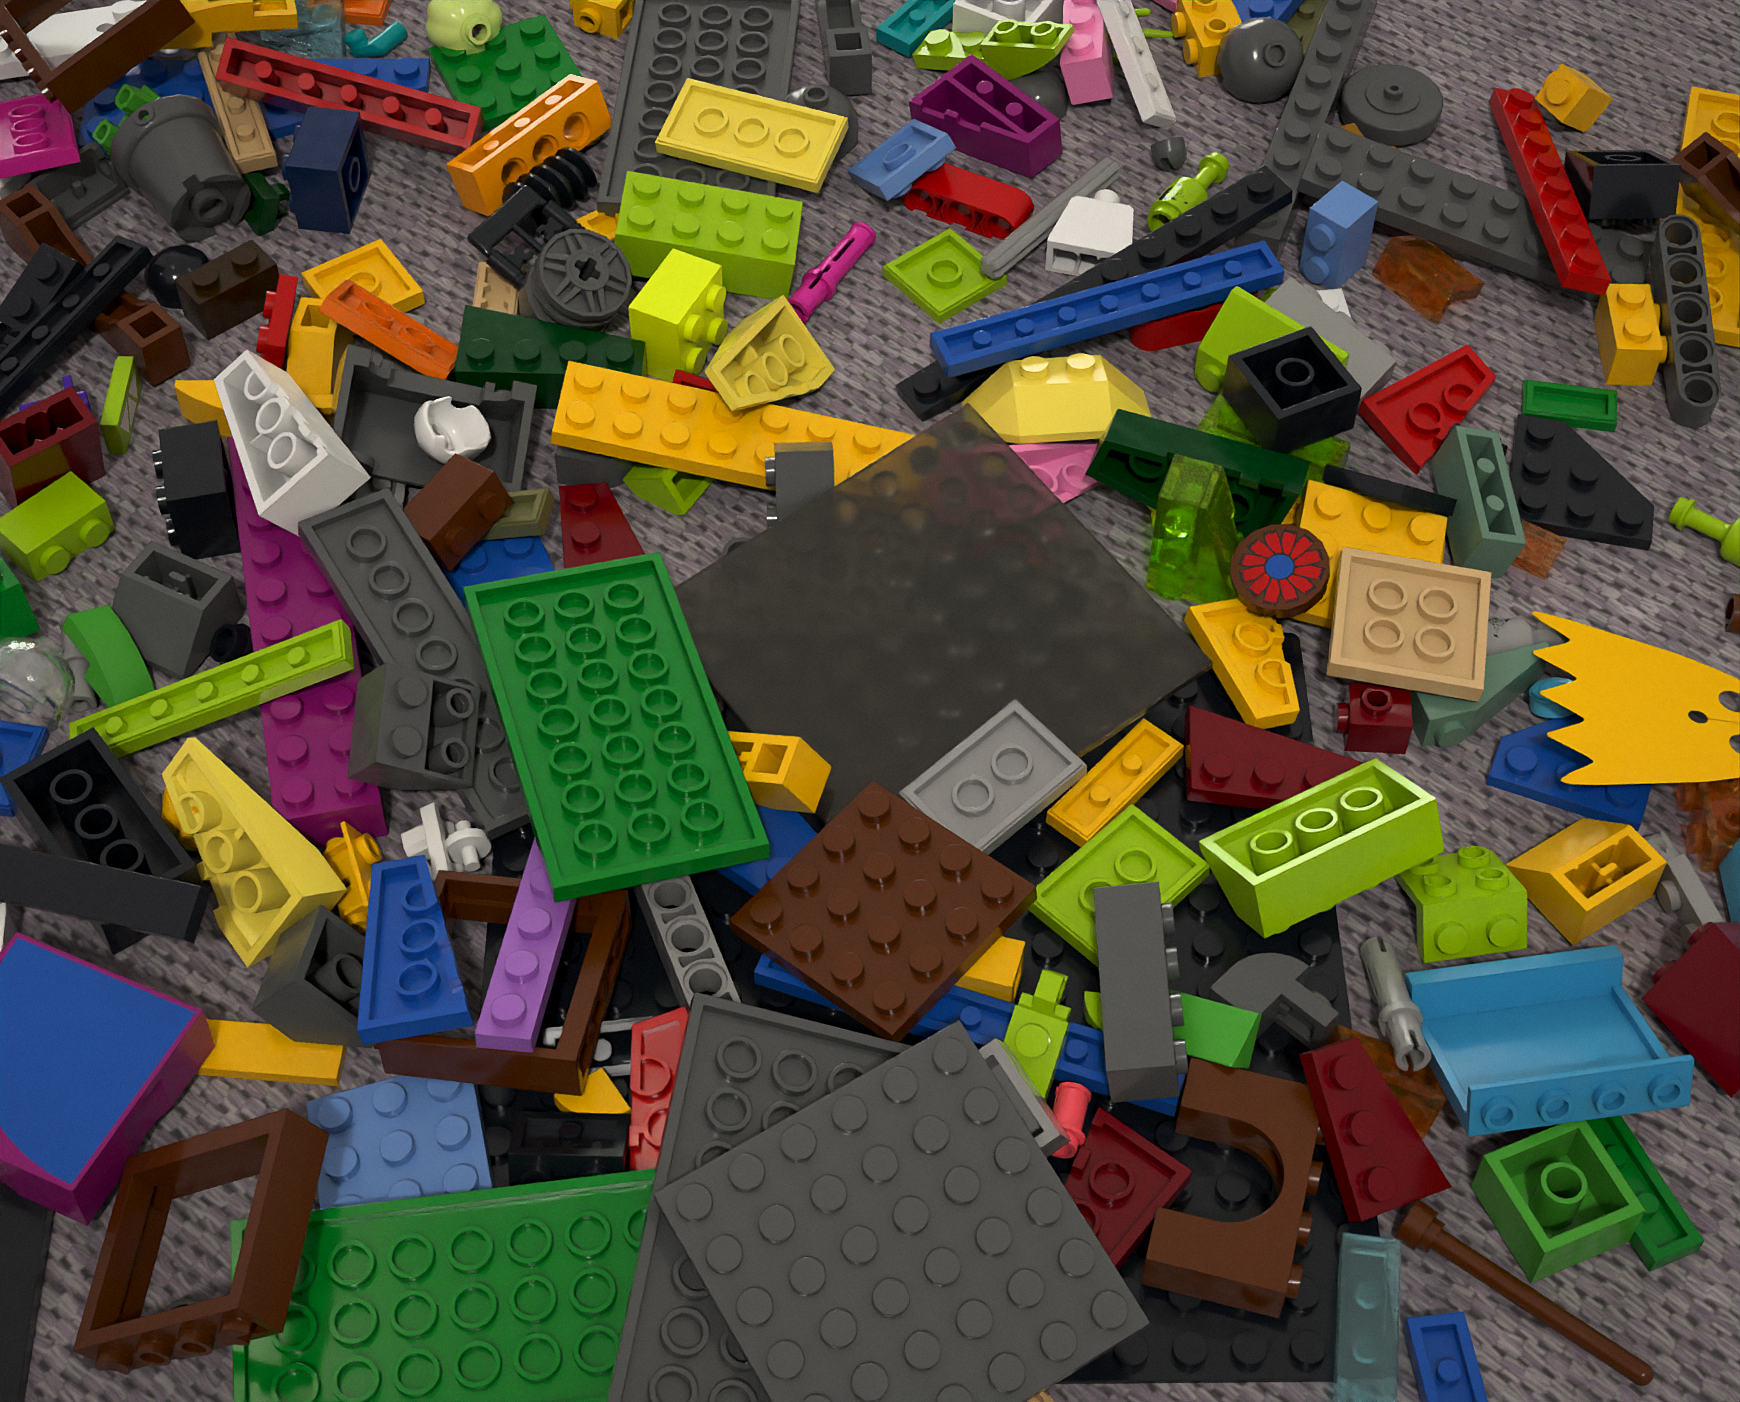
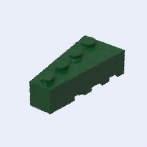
[455,305,648,409]
[1085,409,1311,550]

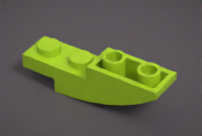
[912,19,1075,80]

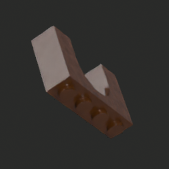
[1141,1057,1325,1318]

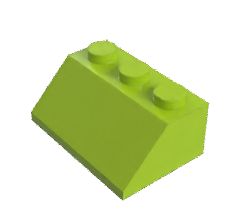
[1194,286,1349,394]

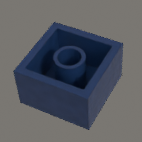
[282,106,371,234]

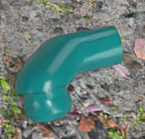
[344,21,408,58]

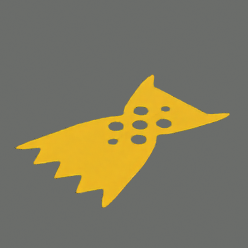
[1531,611,1740,785]

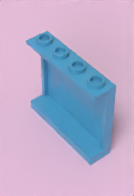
[1405,945,1695,1137]

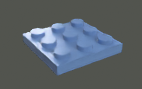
[306,1075,496,1209]

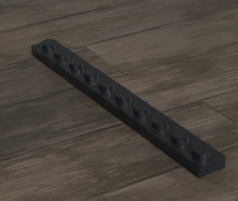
[896,165,1292,422]

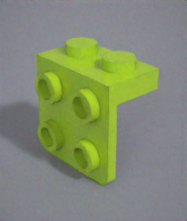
[1394,846,1527,963]

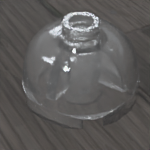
[0,636,76,732]

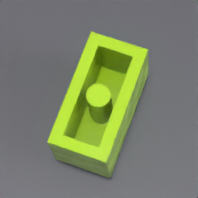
[0,471,115,583]

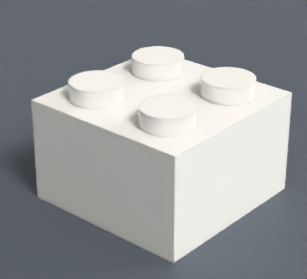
[952,0,1064,34]

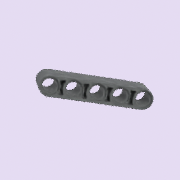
[1650,214,1721,428]

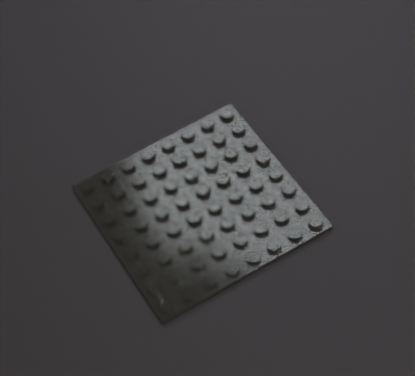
[674,403,1213,826]

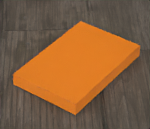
[318,279,459,380]

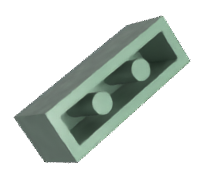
[1430,425,1526,578]

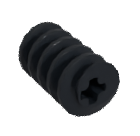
[502,147,597,237]

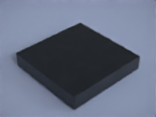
[1322,464,1457,517]

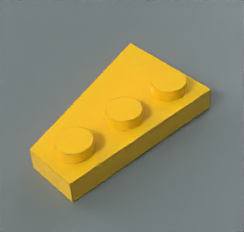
[1184,598,1300,729]

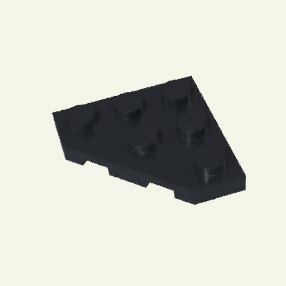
[1510,414,1654,551]

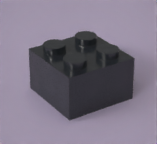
[1564,150,1681,226]
[1222,326,1362,454]
[152,420,241,560]

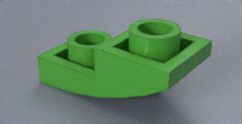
[62,605,155,708]

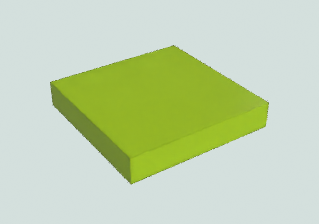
[882,228,1007,324]

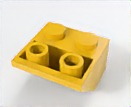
[1505,818,1667,946]

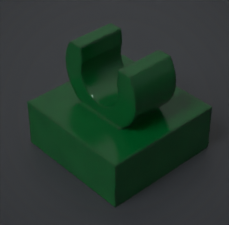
[243,173,290,236]

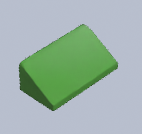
[1170,989,1262,1069]

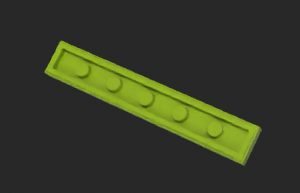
[69,619,354,758]

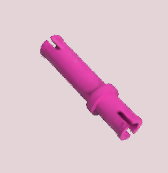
[787,222,876,323]

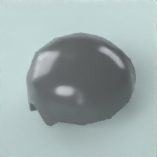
[1008,68,1069,119]

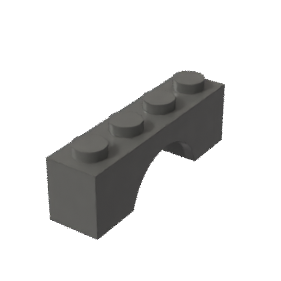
[814,0,872,95]

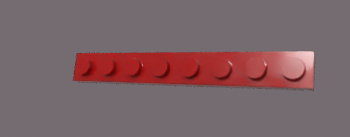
[1489,88,1611,295]

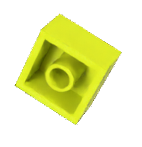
[628,249,728,383]

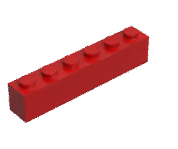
[215,37,485,156]

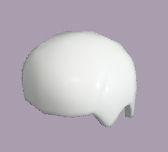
[413,396,491,465]

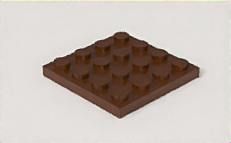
[729,781,1037,1042]

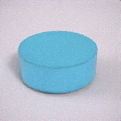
[1529,677,1575,718]

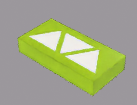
[100,356,143,454]

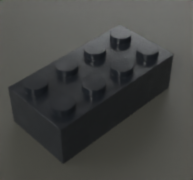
[0,727,203,955]

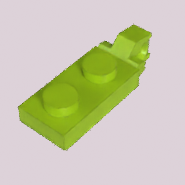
[1003,969,1072,1101]

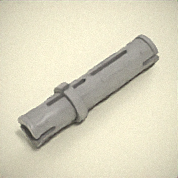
[1360,937,1431,1071]

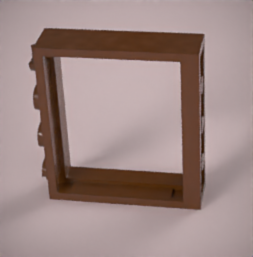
[0,0,195,115]
[373,870,633,1096]
[73,1108,329,1375]

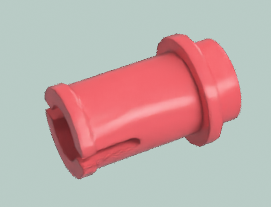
[1052,1082,1091,1159]

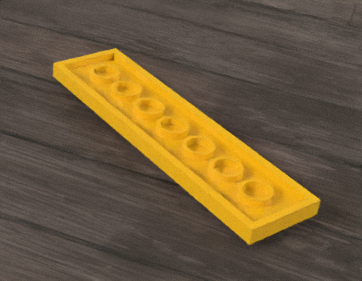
[1672,86,1740,348]
[550,361,937,520]

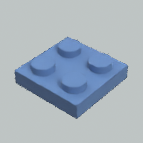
[847,119,956,201]

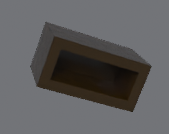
[175,240,279,341]

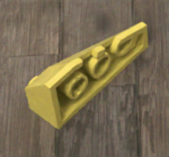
[704,295,835,411]
[162,737,348,968]

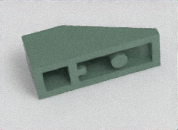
[1410,642,1549,747]

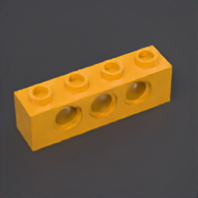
[446,74,612,216]

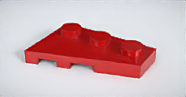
[628,1006,688,1171]

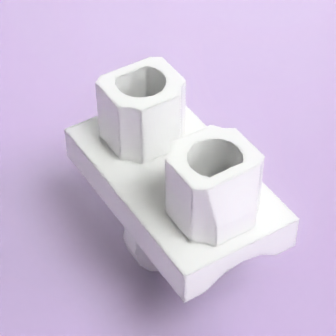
[401,802,491,881]

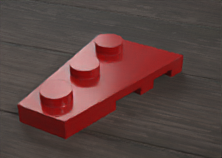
[1358,344,1496,475]

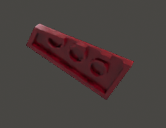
[1184,705,1364,810]
[1064,1107,1192,1271]

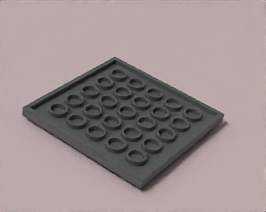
[653,1020,1150,1402]

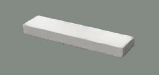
[1096,0,1176,128]

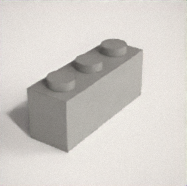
[1265,276,1397,415]

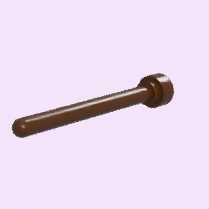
[1394,1200,1654,1386]

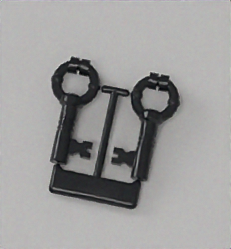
[467,185,638,292]

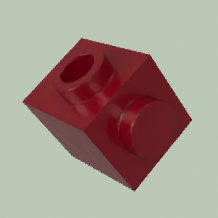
[1334,683,1413,754]

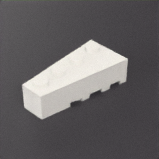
[214,350,371,537]

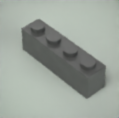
[1093,881,1189,1103]

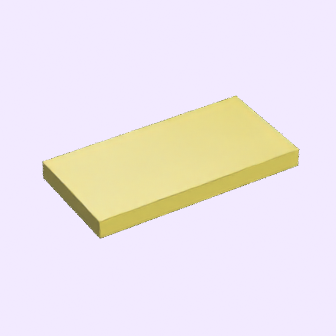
[655,78,849,193]

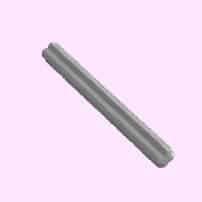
[980,157,1120,279]

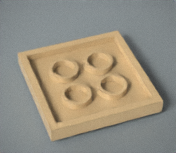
[1326,547,1491,702]

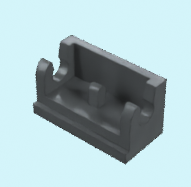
[24,141,130,231]

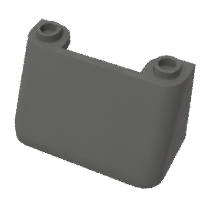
[330,344,537,492]

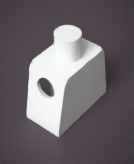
[1045,189,1134,276]

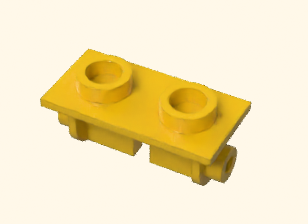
[323,821,382,933]

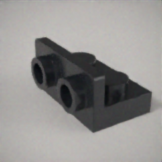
[507,1111,630,1186]

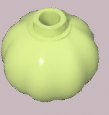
[425,0,503,55]

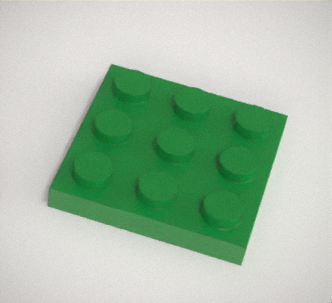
[428,14,583,132]

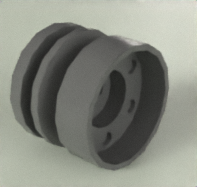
[518,229,632,333]

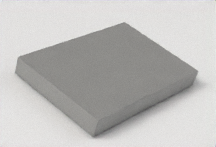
[899,699,1087,855]

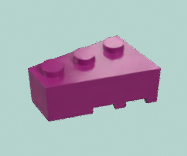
[909,54,1063,178]

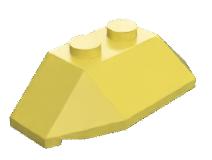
[961,353,1151,444]

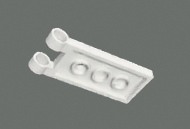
[0,0,184,80]

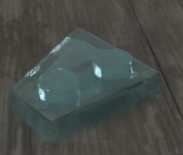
[260,0,347,59]

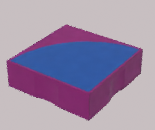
[0,932,215,1226]

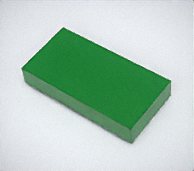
[1521,379,1617,432]

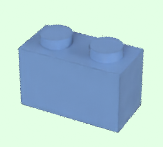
[1299,181,1379,289]

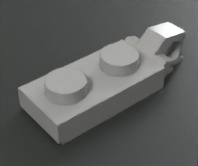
[1644,831,1724,951]

